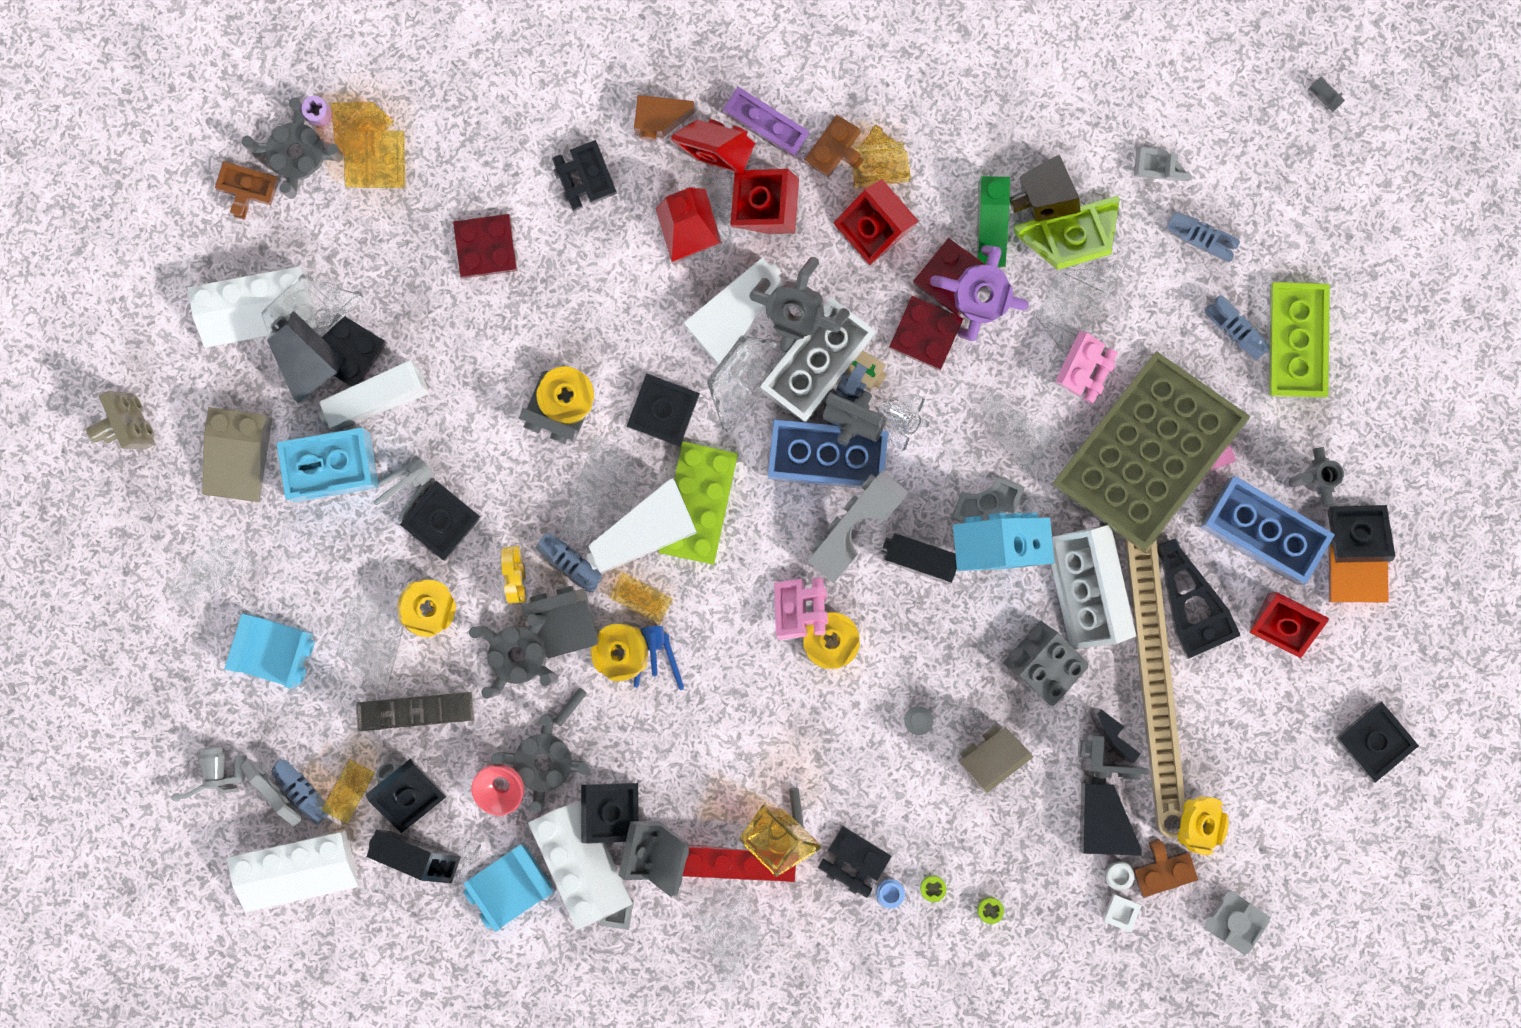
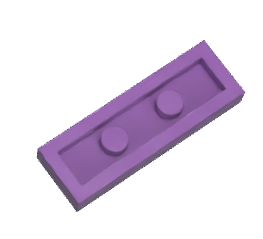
[723,87,809,157]

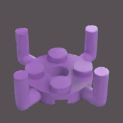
[930,245,1029,341]

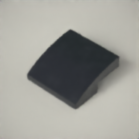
[1089,708,1141,763]

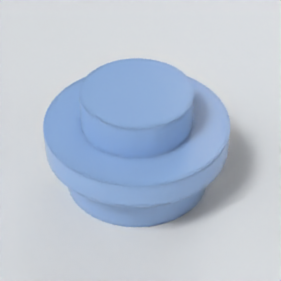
[876,879,905,908]

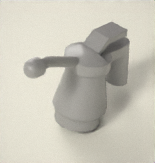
[171,746,247,802]

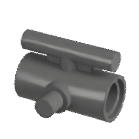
[823,391,887,446]
[1289,447,1344,506]

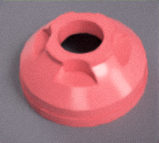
[471,764,524,816]

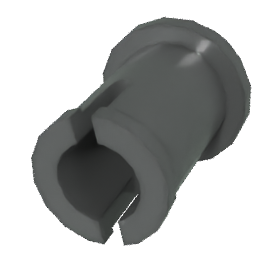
[1308,76,1345,112]

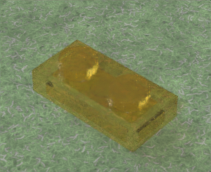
[609,572,673,624]
[320,759,375,824]

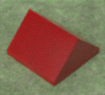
[1249,592,1329,658]

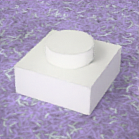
[1103,894,1142,932]

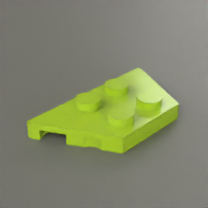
[1014,196,1120,270]

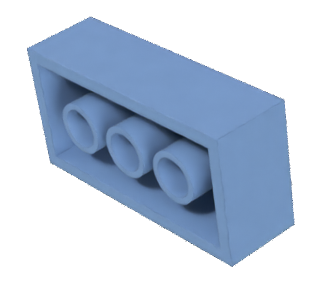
[768,419,888,489]
[1199,476,1335,585]

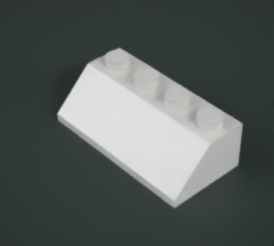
[187,266,317,348]
[760,297,877,422]
[1051,525,1136,649]
[528,800,633,930]
[227,830,359,912]

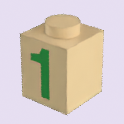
[845,351,887,392]

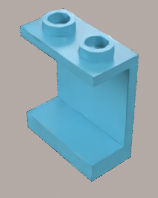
[224,614,315,689]
[463,842,556,932]

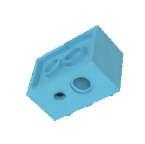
[276,428,379,503]
[953,513,1054,571]

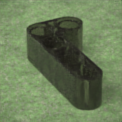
[356,692,475,732]

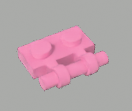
[1055,331,1118,404]
[774,577,828,640]

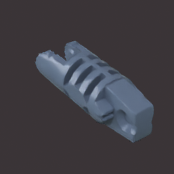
[1166,212,1240,262]
[1204,295,1270,360]
[822,363,867,416]
[535,533,603,593]
[271,759,331,825]

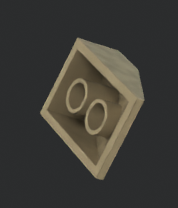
[202,407,272,502]
[958,725,1034,793]

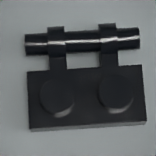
[552,140,617,211]
[817,825,892,898]

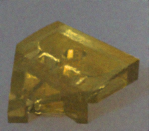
[331,101,394,163]
[852,124,911,188]

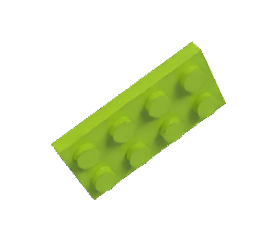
[1269,282,1330,398]
[658,441,738,565]

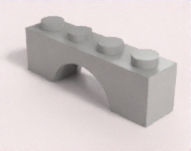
[808,470,909,583]

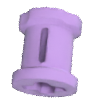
[301,96,332,127]

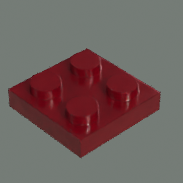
[453,214,518,279]
[913,237,986,317]
[889,296,964,371]

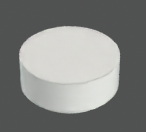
[1104,861,1135,891]

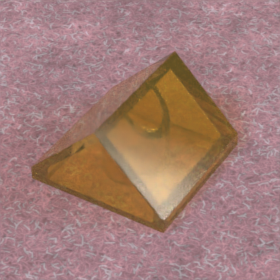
[739,804,821,877]

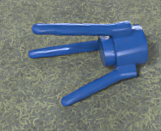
[634,626,684,690]

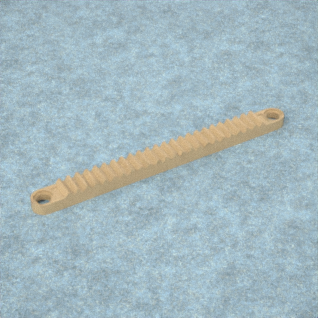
[1124,538,1185,839]

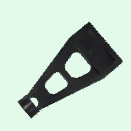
[1157,538,1241,659]

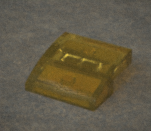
[343,129,405,188]

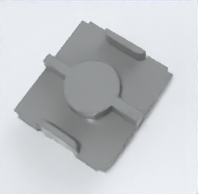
[1204,890,1271,956]

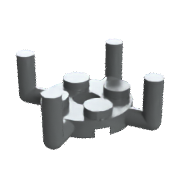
[241,98,343,199]
[749,257,850,352]
[469,613,558,699]
[491,714,592,813]

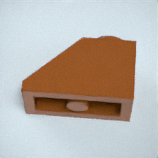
[634,95,695,141]

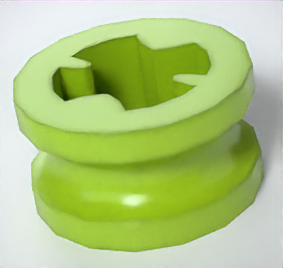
[920,875,947,902]
[977,897,1004,924]

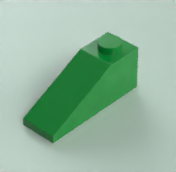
[977,176,1010,267]

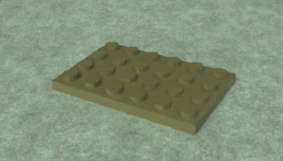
[1052,351,1250,553]

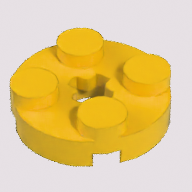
[536,366,595,424]
[501,545,527,604]
[397,579,456,637]
[803,612,860,669]
[591,623,648,682]
[1177,796,1229,855]

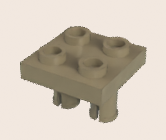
[86,391,156,450]

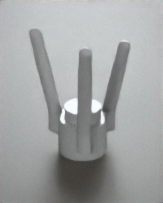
[374,458,435,522]

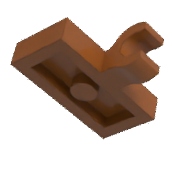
[804,114,864,178]
[215,161,280,220]
[1133,839,1198,898]

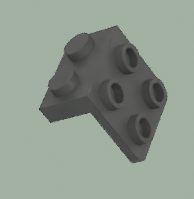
[518,371,586,445]
[521,586,599,658]
[1003,621,1089,706]
[1078,734,1149,780]
[618,821,689,897]

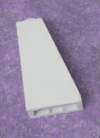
[684,257,781,369]
[318,360,430,431]
[587,479,697,574]

